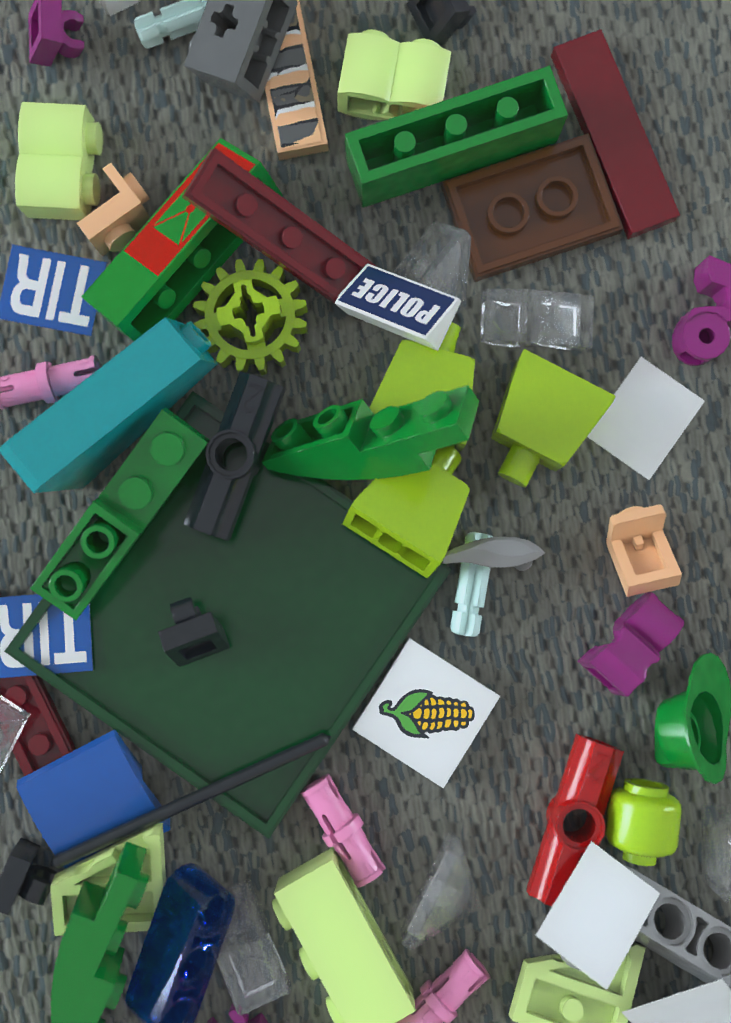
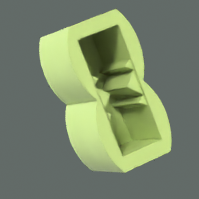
[337,29,451,120]
[15,102,103,220]

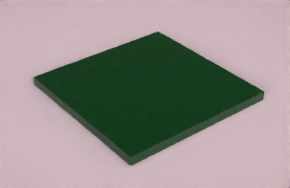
[4,391,452,839]

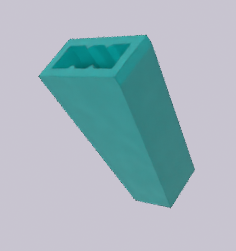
[0,317,218,493]

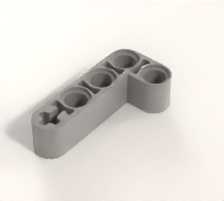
[560,866,731,989]

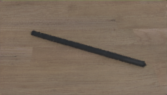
[50,733,331,869]

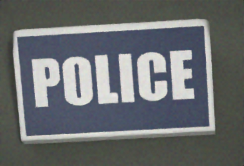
[335,263,461,351]

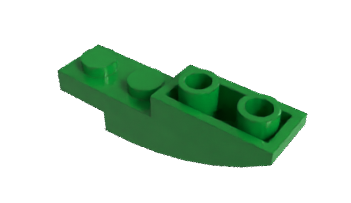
[262,385,479,480]
[30,408,210,620]
[51,841,150,1023]

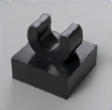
[407,0,477,46]
[158,596,230,667]
[0,838,58,915]

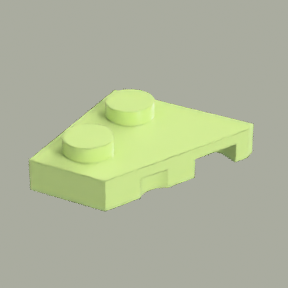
[50,823,168,936]
[508,942,646,1023]

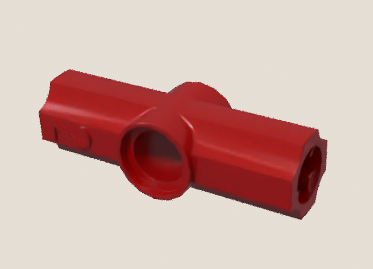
[526,733,624,906]

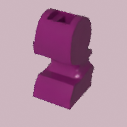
[672,255,731,366]
[577,592,684,697]

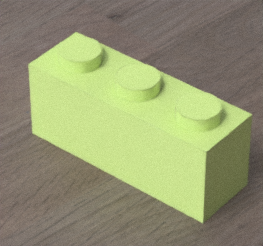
[272,847,416,1023]

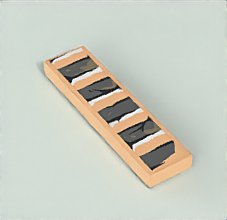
[265,0,329,161]

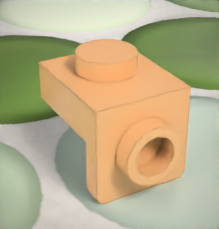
[77,163,150,256]
[606,504,682,597]

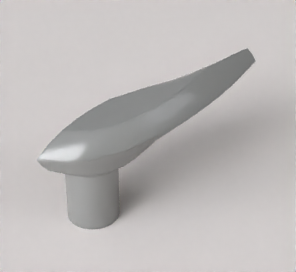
[442,537,545,571]

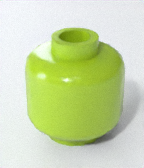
[605,778,682,866]

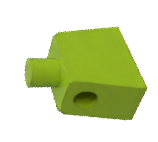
[369,322,475,451]
[491,349,616,488]
[342,446,470,579]

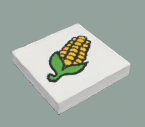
[352,638,500,788]

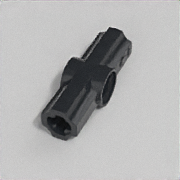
[184,371,286,541]

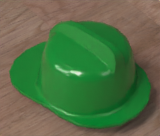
[654,653,731,784]

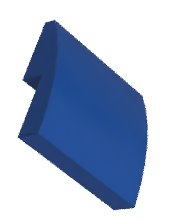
[16,729,171,869]

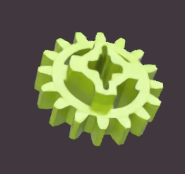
[193,259,308,375]

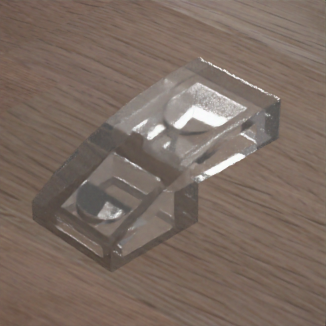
[480,289,594,351]
[199,877,291,1016]

